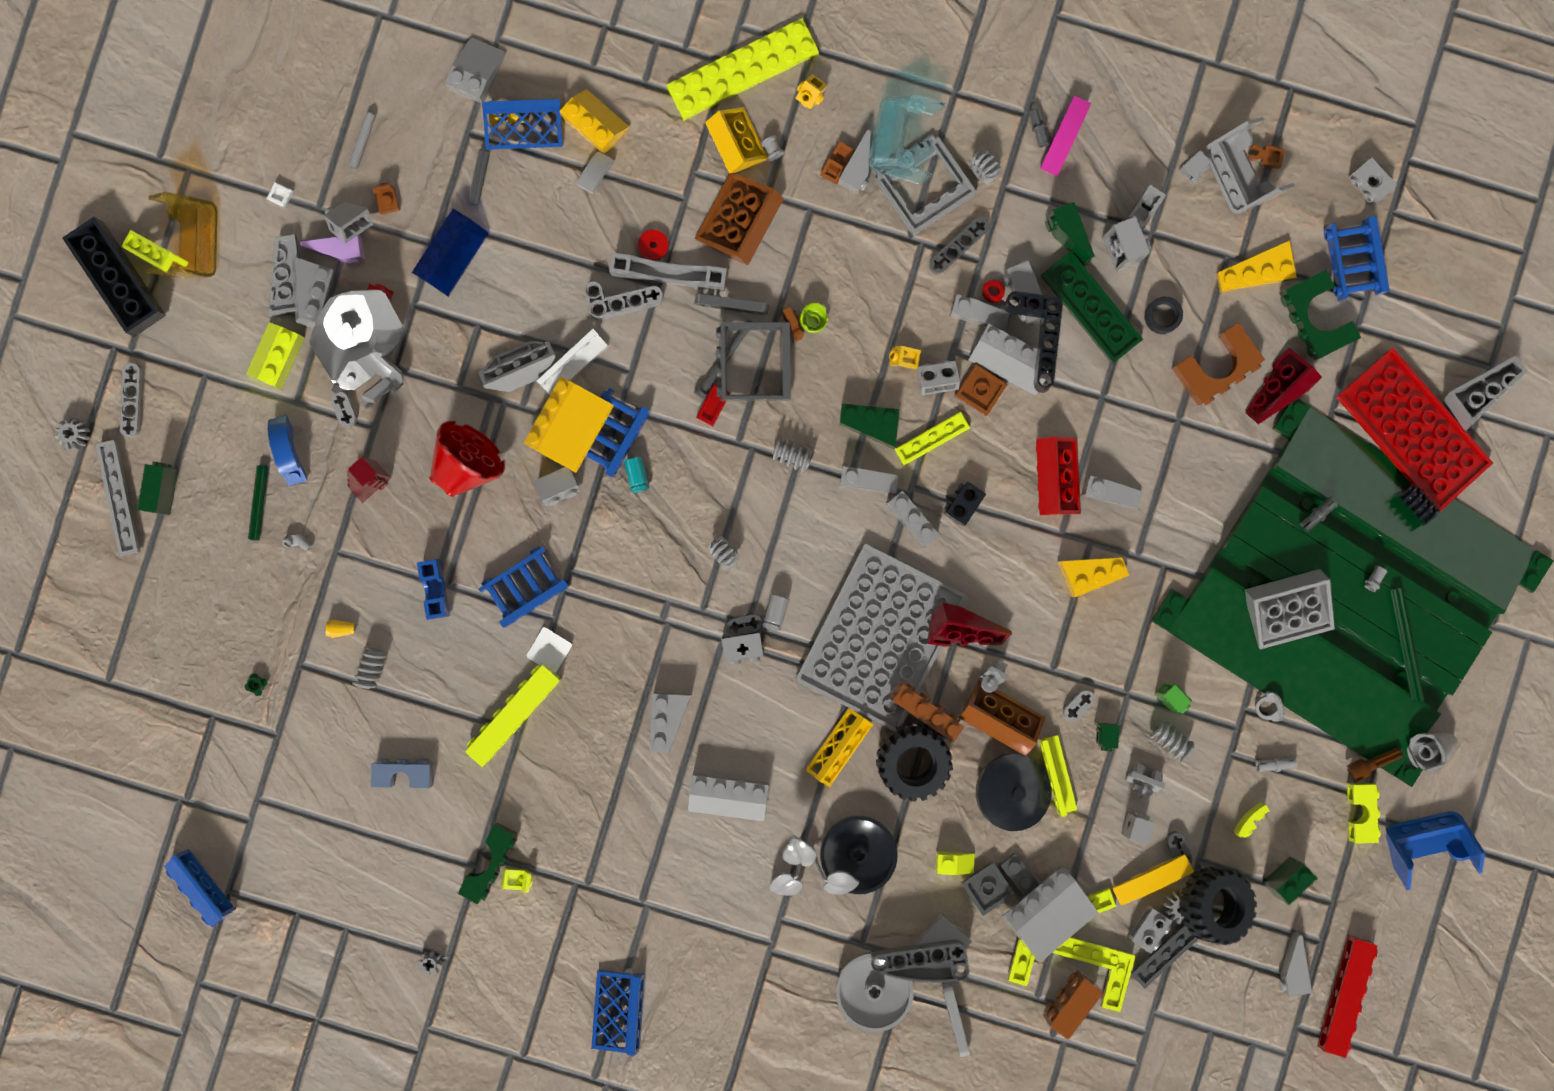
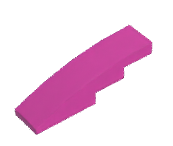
[1040,95,1092,176]

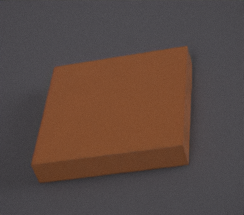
[955,364,1007,417]

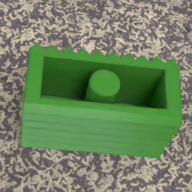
[1155,682,1192,713]

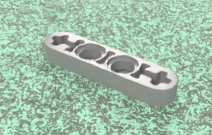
[120,363,143,438]
[941,982,970,1058]

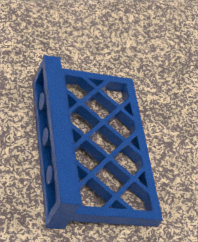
[482,99,563,150]
[591,970,645,1056]

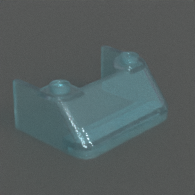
[868,95,945,184]

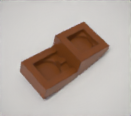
[820,141,855,185]

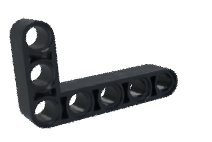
[1004,291,1063,393]

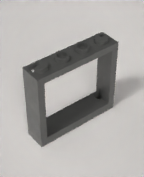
[716,322,791,401]

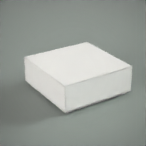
[267,182,294,208]

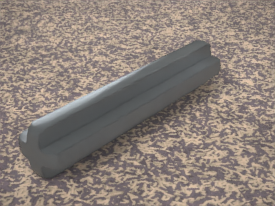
[468,149,489,206]

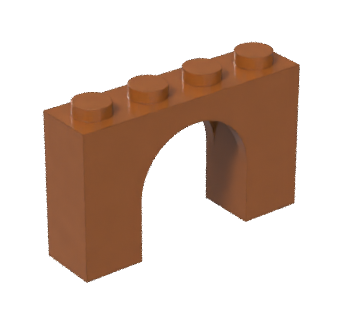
[1171,322,1265,406]

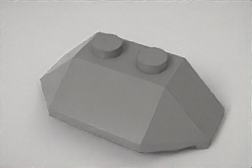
[479,341,555,392]

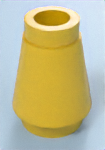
[326,619,355,638]

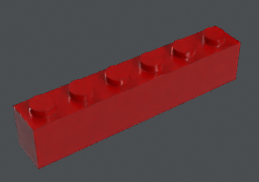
[1317,935,1378,1058]

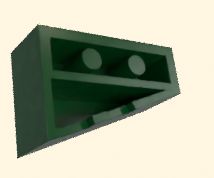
[839,403,899,449]

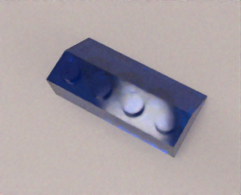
[411,208,489,297]

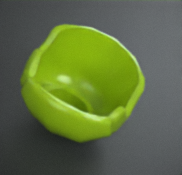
[799,302,829,333]

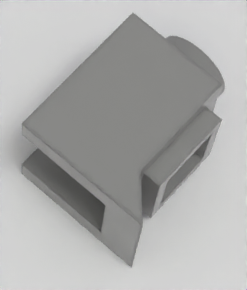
[1179,150,1211,186]

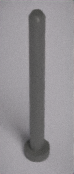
[693,320,751,400]

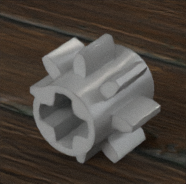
[418,950,443,976]

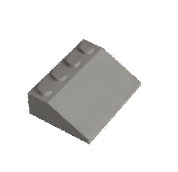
[1245,569,1334,649]
[1001,866,1098,963]

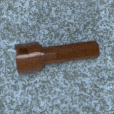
[1346,748,1403,783]

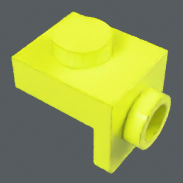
[501,868,533,892]

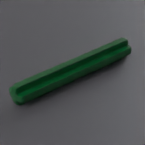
[248,465,268,541]

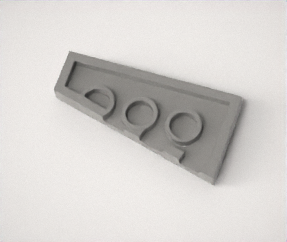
[268,234,300,316]

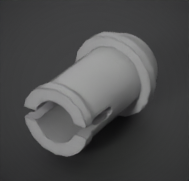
[1365,566,1387,592]

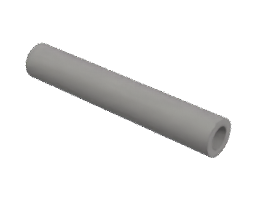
[348,112,375,170]

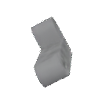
[585,281,664,320]

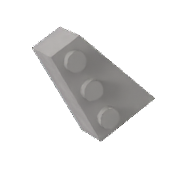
[292,257,333,328]

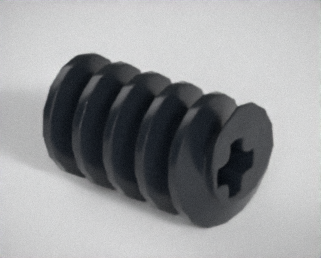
[1395,484,1440,526]

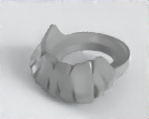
[1255,691,1285,722]

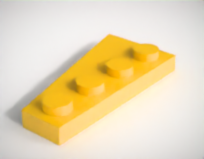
[1217,241,1297,292]

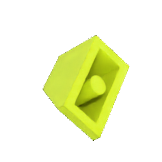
[935,851,975,875]

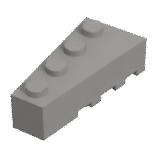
[1443,356,1527,431]

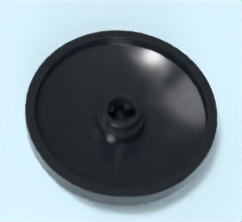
[976,753,1052,831]
[820,815,898,894]

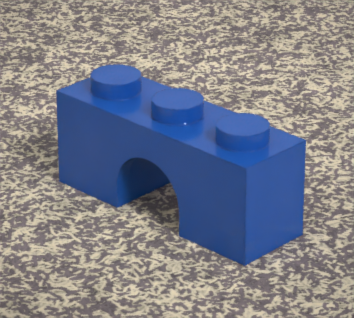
[417,559,450,620]

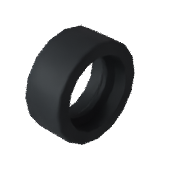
[1144,296,1183,334]

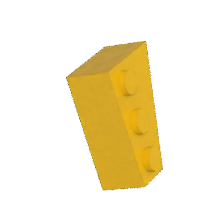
[1058,558,1129,597]

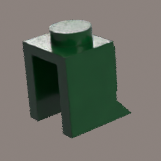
[1094,722,1120,751]

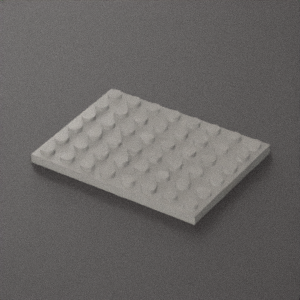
[795,543,967,732]

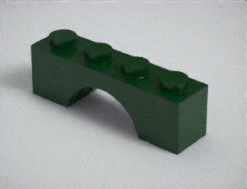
[457,822,518,905]

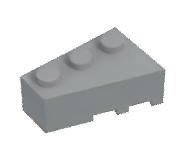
[649,692,692,753]

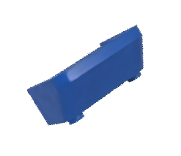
[1386,811,1486,890]

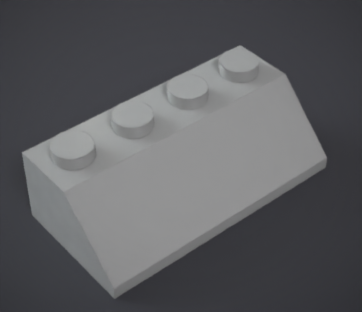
[968,324,1050,396]
[688,773,769,821]

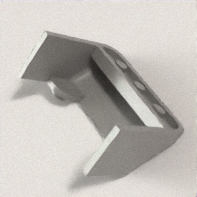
[1205,117,1295,214]

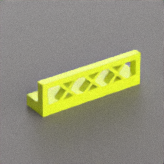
[121,230,189,272]
[1038,735,1077,817]

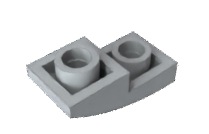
[577,151,614,194]

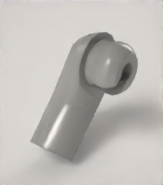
[282,534,313,552]

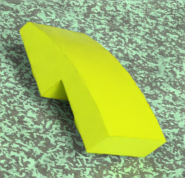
[1233,802,1269,838]

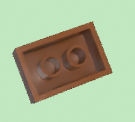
[1043,970,1103,1040]

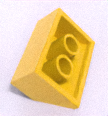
[559,89,630,155]
[705,107,768,174]

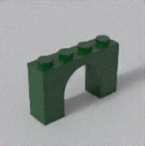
[1280,270,1361,361]

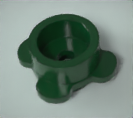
[245,673,268,696]

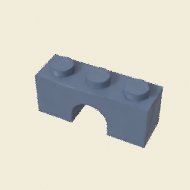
[371,759,434,788]

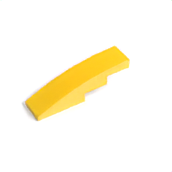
[1112,854,1194,906]

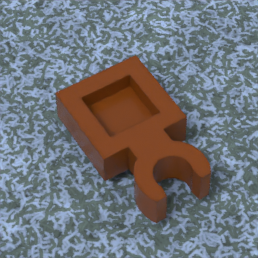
[1248,145,1285,169]
[781,306,804,342]

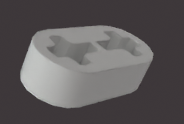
[331,392,357,428]
[1062,690,1095,722]

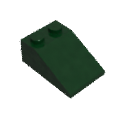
[1045,202,1095,265]

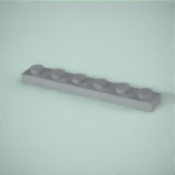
[95,440,141,556]

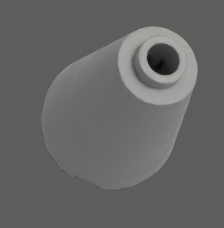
[1407,732,1458,772]

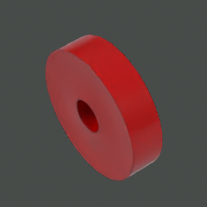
[638,230,669,261]

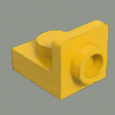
[889,346,921,370]

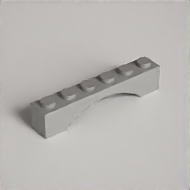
[609,253,727,292]

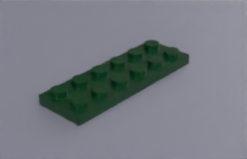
[1041,251,1143,364]

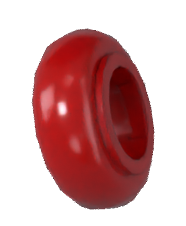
[982,279,1005,303]

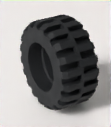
[876,723,953,802]
[1180,867,1257,945]

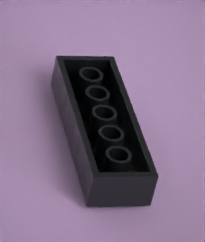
[62,217,166,337]

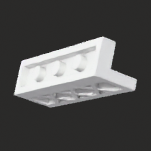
[537,329,608,395]

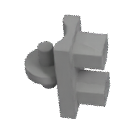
[979,659,1008,693]
[1125,764,1165,799]

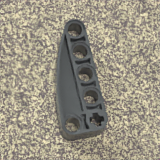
[870,939,969,983]

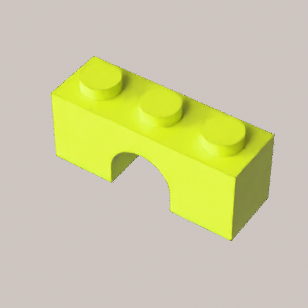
[1347,782,1381,844]

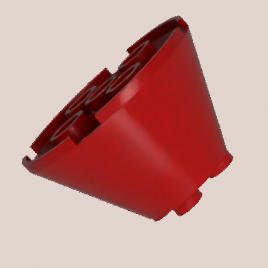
[429,421,506,497]

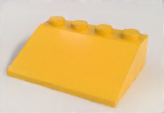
[523,377,614,473]

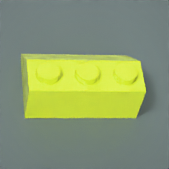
[246,322,305,390]

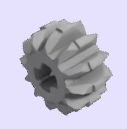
[970,150,1001,184]
[54,418,90,450]
[708,536,740,569]
[1163,890,1184,924]

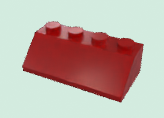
[1036,437,1081,516]

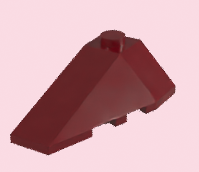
[1245,348,1322,425]
[927,603,1012,647]

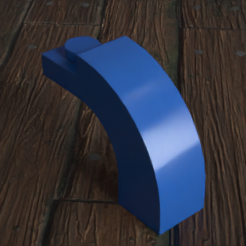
[267,414,307,486]

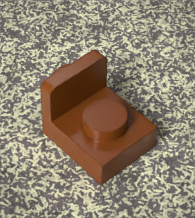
[372,183,400,215]

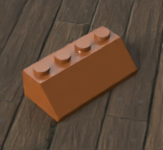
[959,680,1045,756]

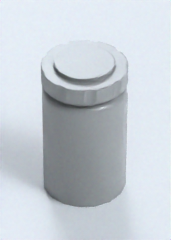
[762,594,789,631]

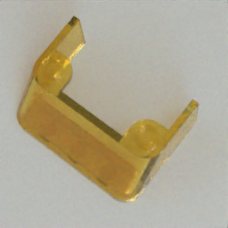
[147,191,218,278]

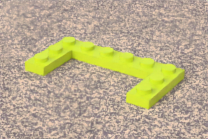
[1007,937,1135,1012]

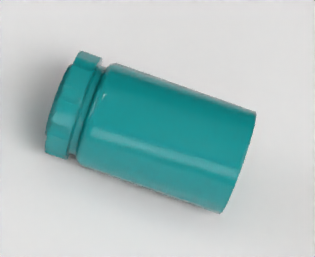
[624,457,649,493]

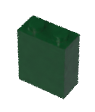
[137,461,178,515]
[1262,857,1318,905]

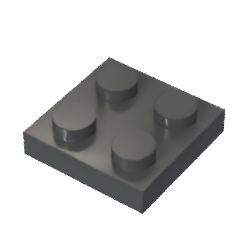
[961,861,1015,916]

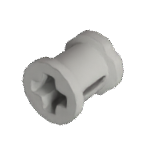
[761,135,784,161]

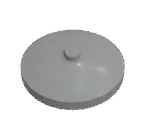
[836,952,914,1032]

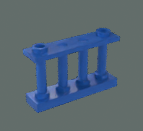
[1324,216,1390,302]
[586,388,651,478]
[478,546,570,628]

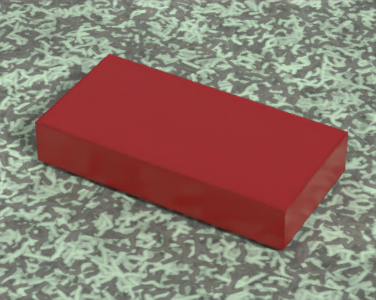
[696,384,731,427]

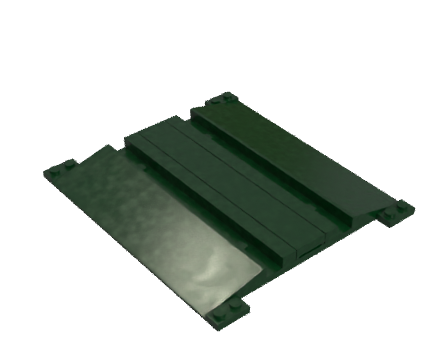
[1151,398,1554,787]

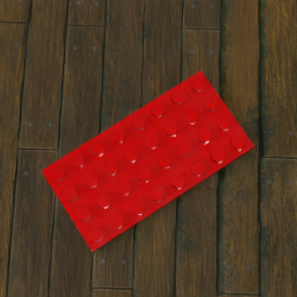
[1336,347,1493,512]

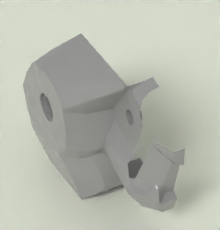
[309,290,404,408]

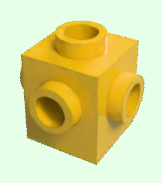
[795,74,828,109]

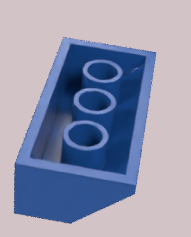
[164,849,236,927]

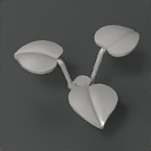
[770,836,859,896]

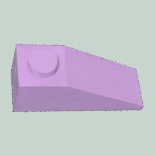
[300,235,365,265]

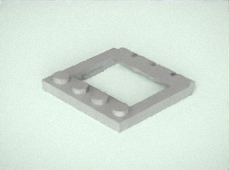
[874,134,977,236]

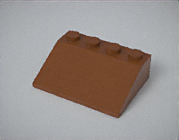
[694,173,784,265]

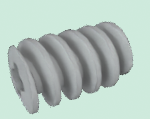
[772,437,815,473]
[352,647,387,689]
[1150,721,1195,762]

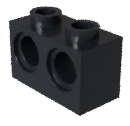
[944,481,986,527]

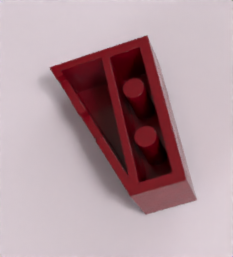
[347,456,391,503]

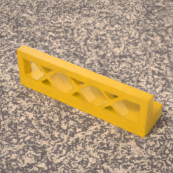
[806,708,874,787]

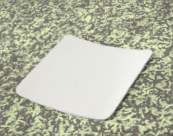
[526,627,572,673]

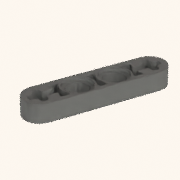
[929,217,989,275]
[694,294,769,315]

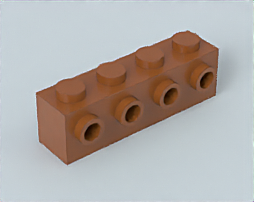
[887,681,964,743]

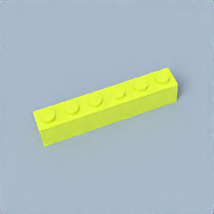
[465,664,562,767]

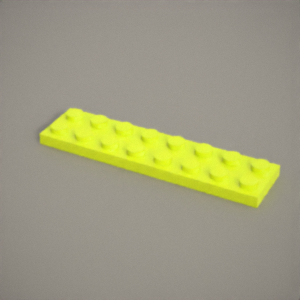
[666,18,819,121]

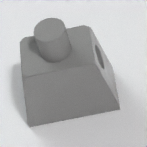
[325,202,373,243]

